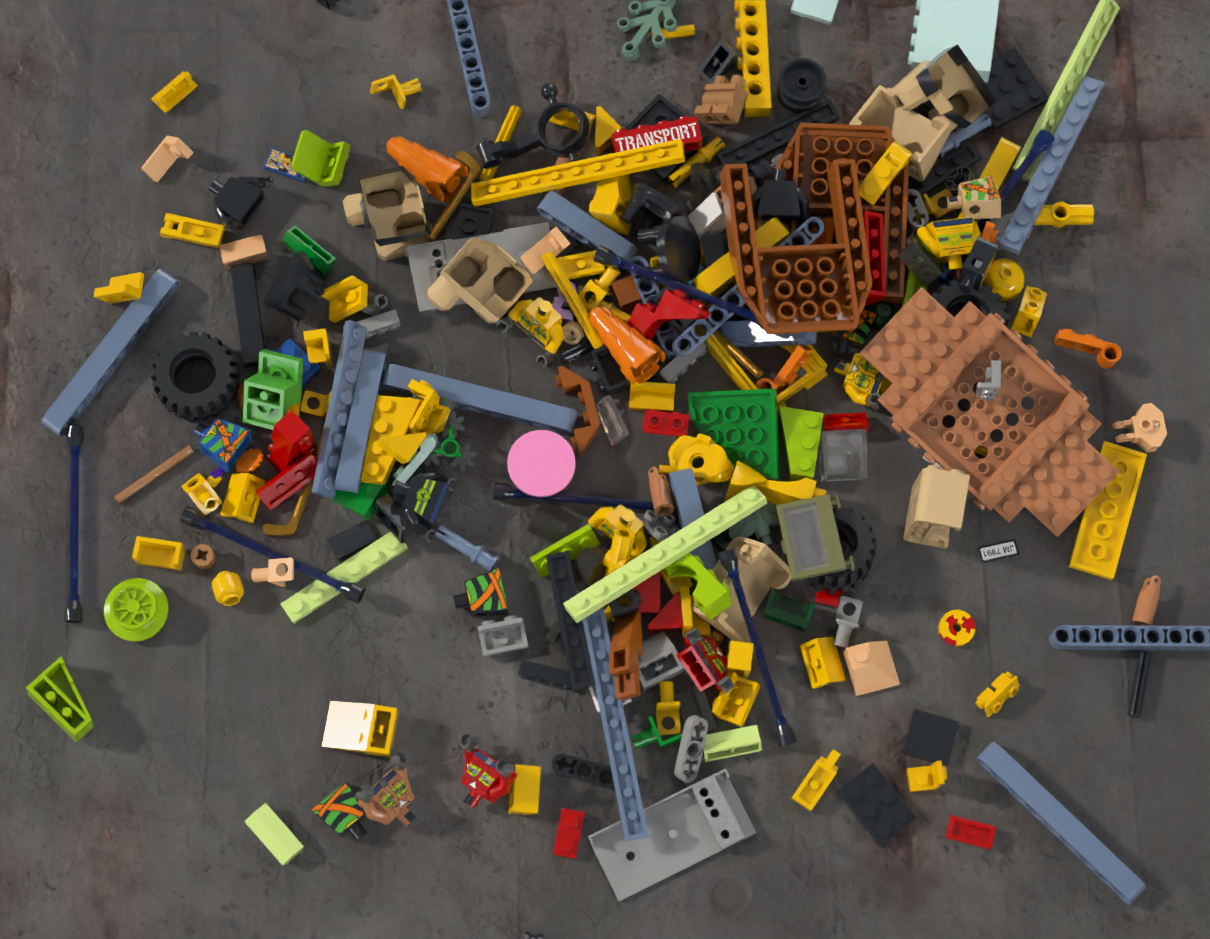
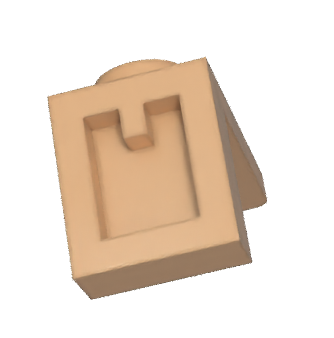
[141,135,193,182]
[520,227,570,274]

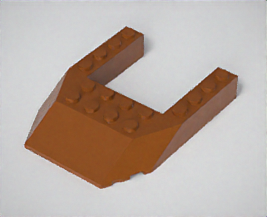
[776,123,909,304]
[720,159,872,334]

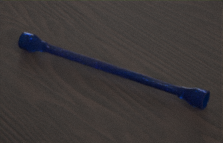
[933,130,1055,286]

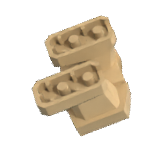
[426,237,533,324]

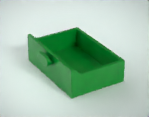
[331,466,397,521]

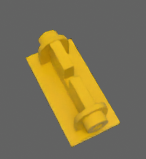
[151,71,198,114]
[548,111,595,131]
[975,672,1020,717]

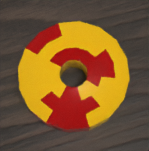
[938,610,976,647]

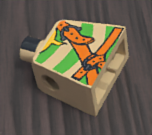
[947,176,1001,219]

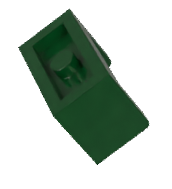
[762,588,816,633]

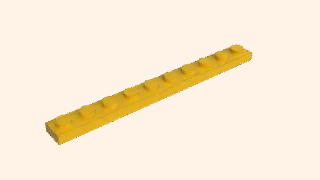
[471,139,685,206]

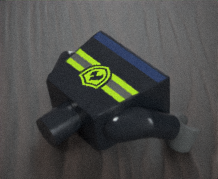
[392,471,456,543]

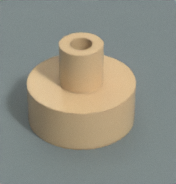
[562,321,584,345]

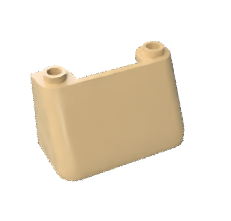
[849,85,952,182]
[691,536,791,643]

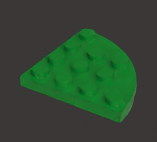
[688,389,780,479]

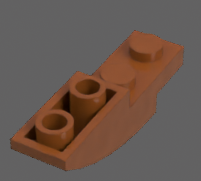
[609,611,643,701]

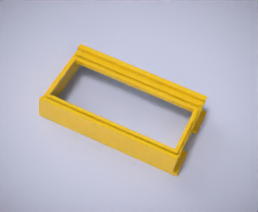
[694,279,828,411]

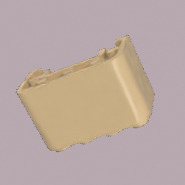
[903,465,970,549]

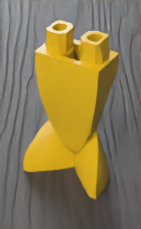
[724,461,827,515]

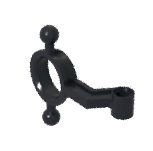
[476,83,590,169]

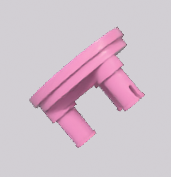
[507,430,575,497]

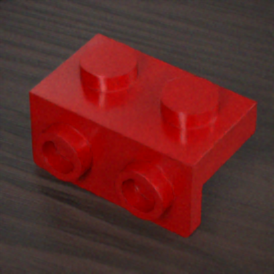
[643,409,689,437]

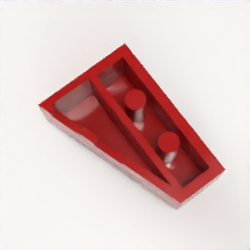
[266,410,317,473]

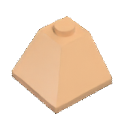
[843,641,900,696]

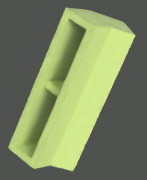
[703,725,762,762]
[245,803,304,865]

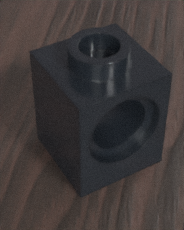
[608,589,642,620]

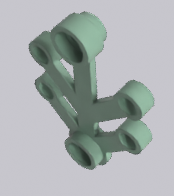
[617,0,677,61]

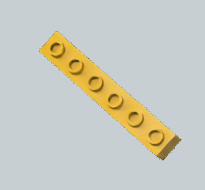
[734,0,771,117]

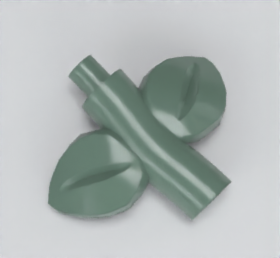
[729,503,780,546]

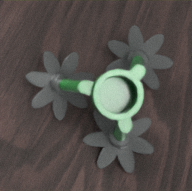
[418,410,477,472]

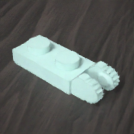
[392,433,438,486]

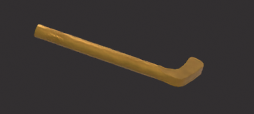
[426,151,481,242]
[705,301,763,378]
[263,440,321,537]

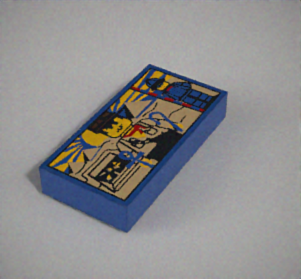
[264,148,307,183]

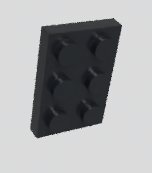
[836,763,917,847]

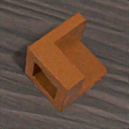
[612,275,641,312]

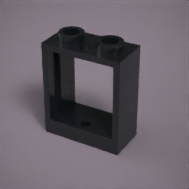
[588,345,657,397]

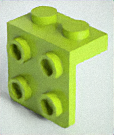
[291,130,351,187]

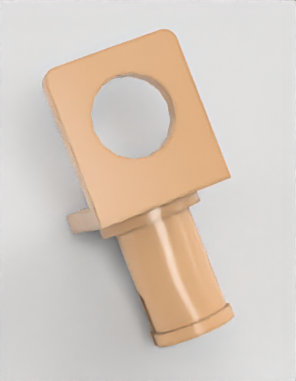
[251,558,294,587]

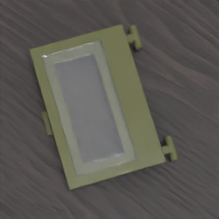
[776,494,855,581]

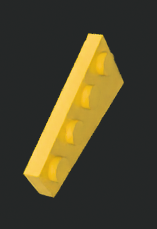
[361,395,422,485]

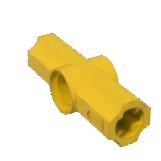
[1034,202,1094,228]
[603,528,635,577]

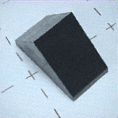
[697,39,737,84]

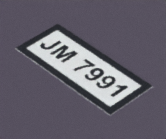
[977,539,1020,563]

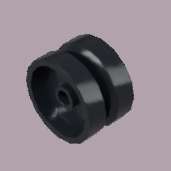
[777,58,826,113]

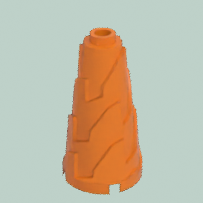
[386,136,468,204]
[589,307,665,385]

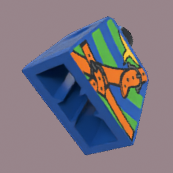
[194,419,252,473]

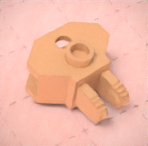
[1113,403,1167,453]

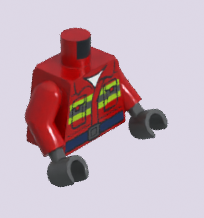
[676,628,735,694]
[459,734,518,809]

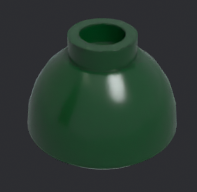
[867,301,896,330]

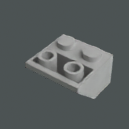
[638,631,685,692]

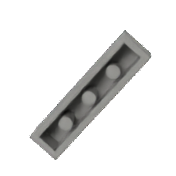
[343,309,401,339]
[658,341,708,384]

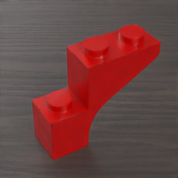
[627,289,711,338]

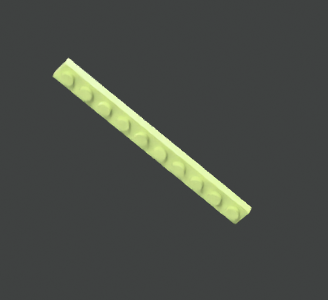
[1013,0,1120,181]
[563,485,767,623]

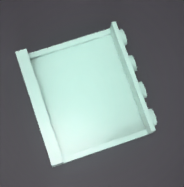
[908,0,999,83]

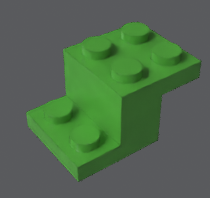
[243,349,303,430]

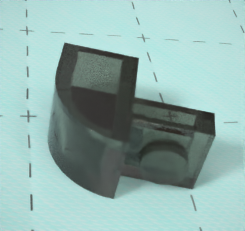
[572,546,609,592]

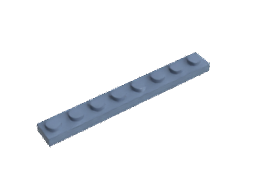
[312,320,367,499]

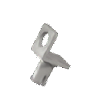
[834,596,863,648]

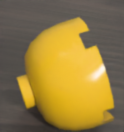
[982,258,1025,302]

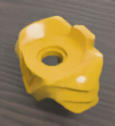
[668,434,734,486]

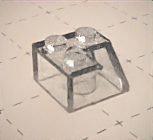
[819,429,868,482]

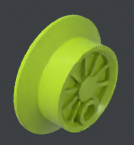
[104,578,169,641]

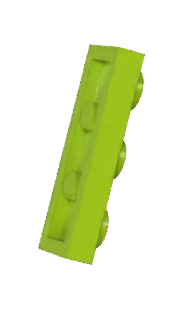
[530,524,600,578]

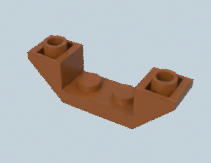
[555,366,600,456]

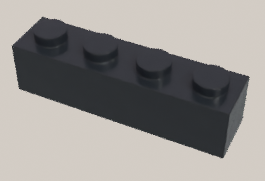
[518,660,572,690]

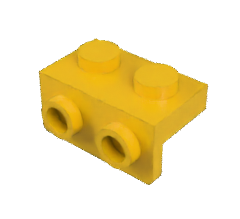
[712,671,761,728]

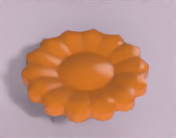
[235,448,263,473]

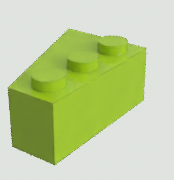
[777,406,824,481]
[26,657,94,743]

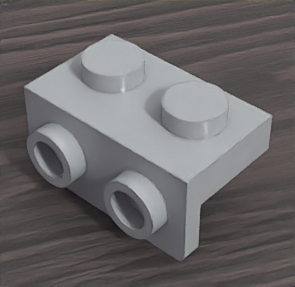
[478,615,528,657]

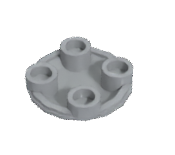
[642,510,680,542]

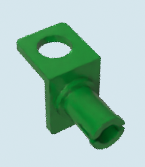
[630,716,683,750]

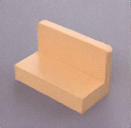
[220,235,269,271]

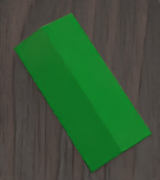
[283,226,336,278]

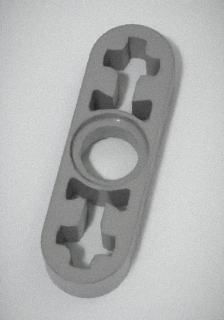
[674,715,708,783]

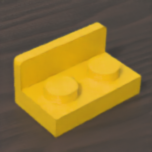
[321,275,368,323]

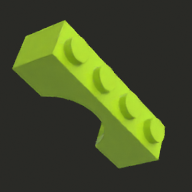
[662,552,732,620]

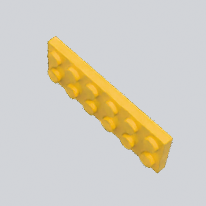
[1068,441,1147,581]

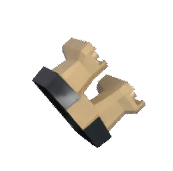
[892,44,997,130]
[343,166,435,261]

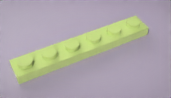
[281,532,408,624]

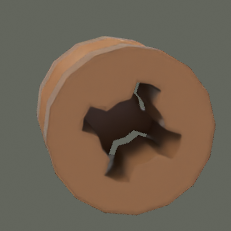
[191,544,216,570]

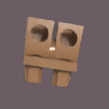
[694,75,748,124]

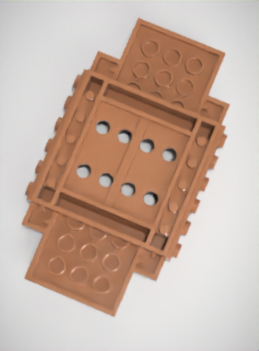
[860,287,1120,537]

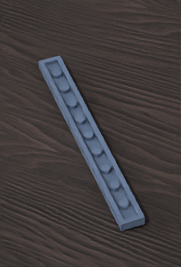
[998,76,1105,255]
[582,608,649,842]

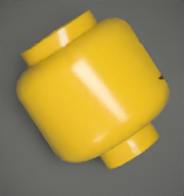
[211,571,244,606]

